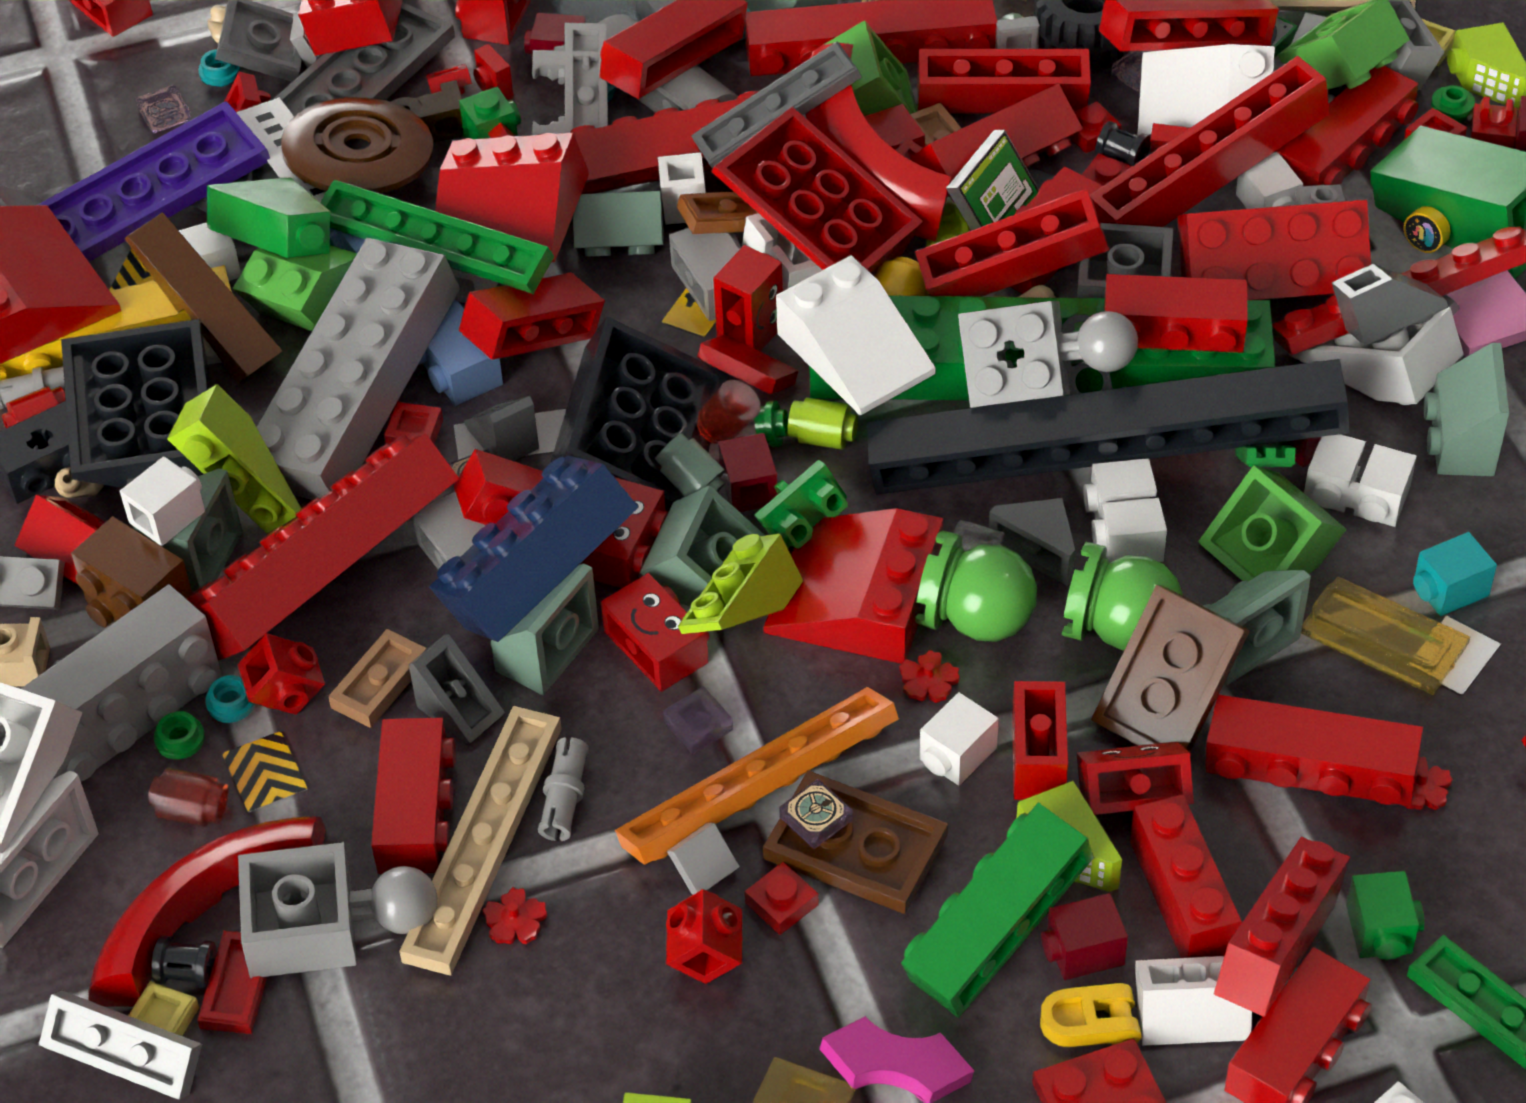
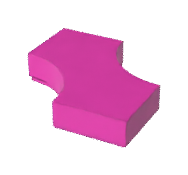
[820,1016,974,1103]

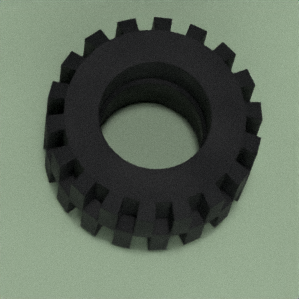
[1034,0,1129,71]

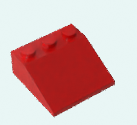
[435,133,589,268]
[763,508,943,664]

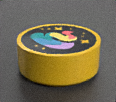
[1403,206,1450,253]

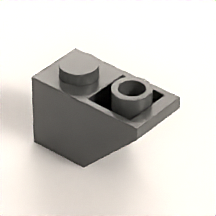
[1332,264,1448,346]

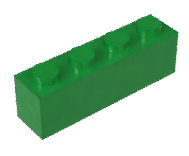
[901,802,1094,1018]

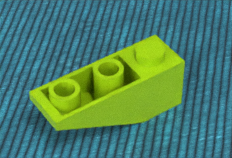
[167,384,301,533]
[678,534,803,634]

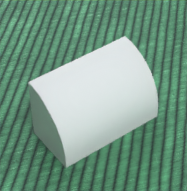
[1136,956,1252,1046]

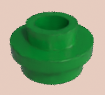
[1431,85,1475,123]
[754,400,789,447]
[154,711,205,759]

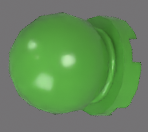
[915,530,1037,642]
[1062,542,1184,652]

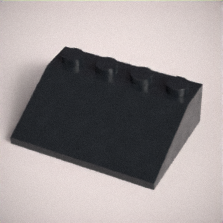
[550,316,728,512]
[61,319,211,488]

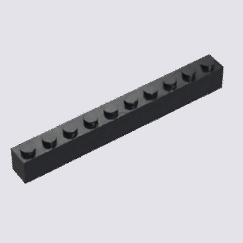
[867,359,1349,495]

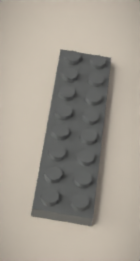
[192,2,455,212]

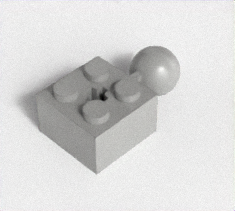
[958,301,1138,408]
[238,842,438,978]

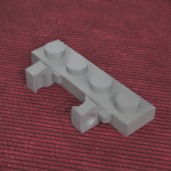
[532,23,608,135]

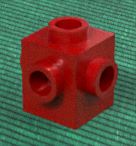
[237,633,325,715]
[666,889,743,984]

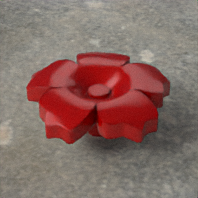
[899,650,960,703]
[1403,757,1453,810]
[482,887,547,944]

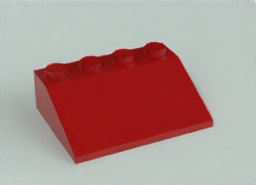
[711,107,923,276]
[0,205,121,364]

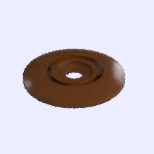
[281,97,433,193]

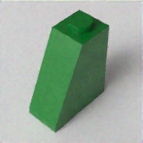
[207,177,330,258]

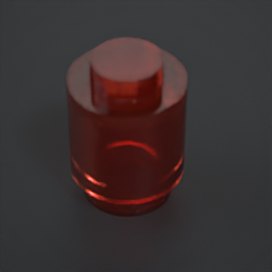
[697,380,760,444]
[148,768,229,827]

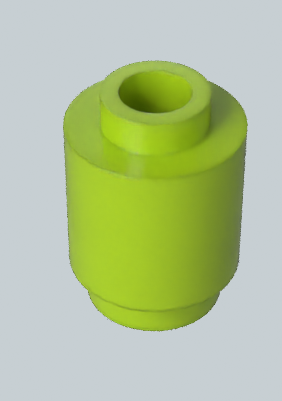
[788,397,858,450]

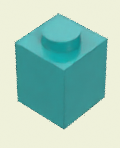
[1413,532,1497,617]

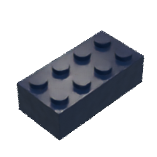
[429,456,639,642]

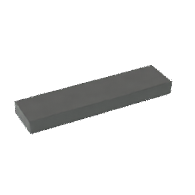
[691,41,861,169]

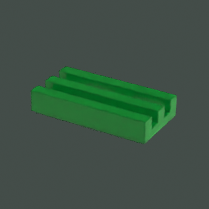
[1235,441,1295,467]

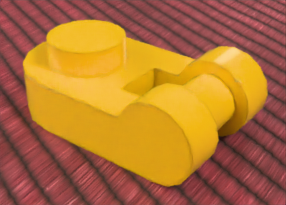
[1040,983,1142,1047]

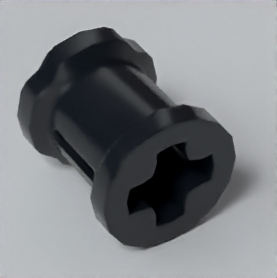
[1095,121,1151,166]
[152,936,217,989]

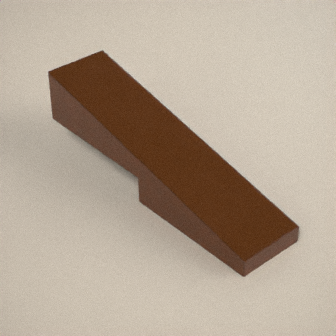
[124,212,282,383]

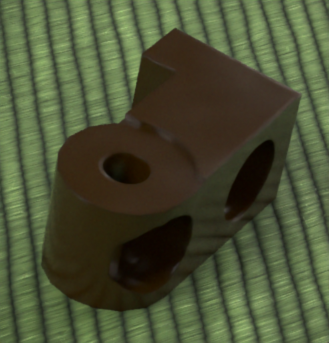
[392,80,464,143]

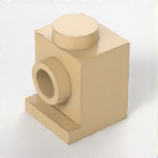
[0,617,50,686]

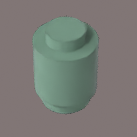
[655,433,725,497]

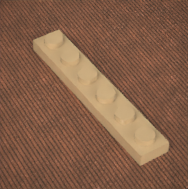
[399,706,562,976]

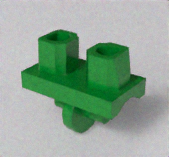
[754,460,848,549]

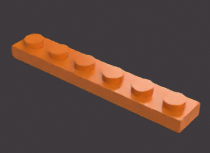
[615,687,899,865]

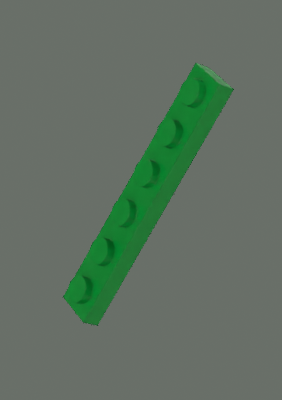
[320,180,555,294]

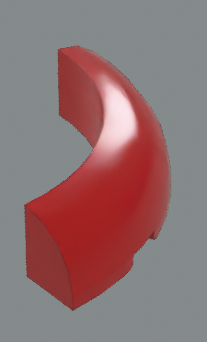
[805,43,951,242]
[88,816,326,1007]

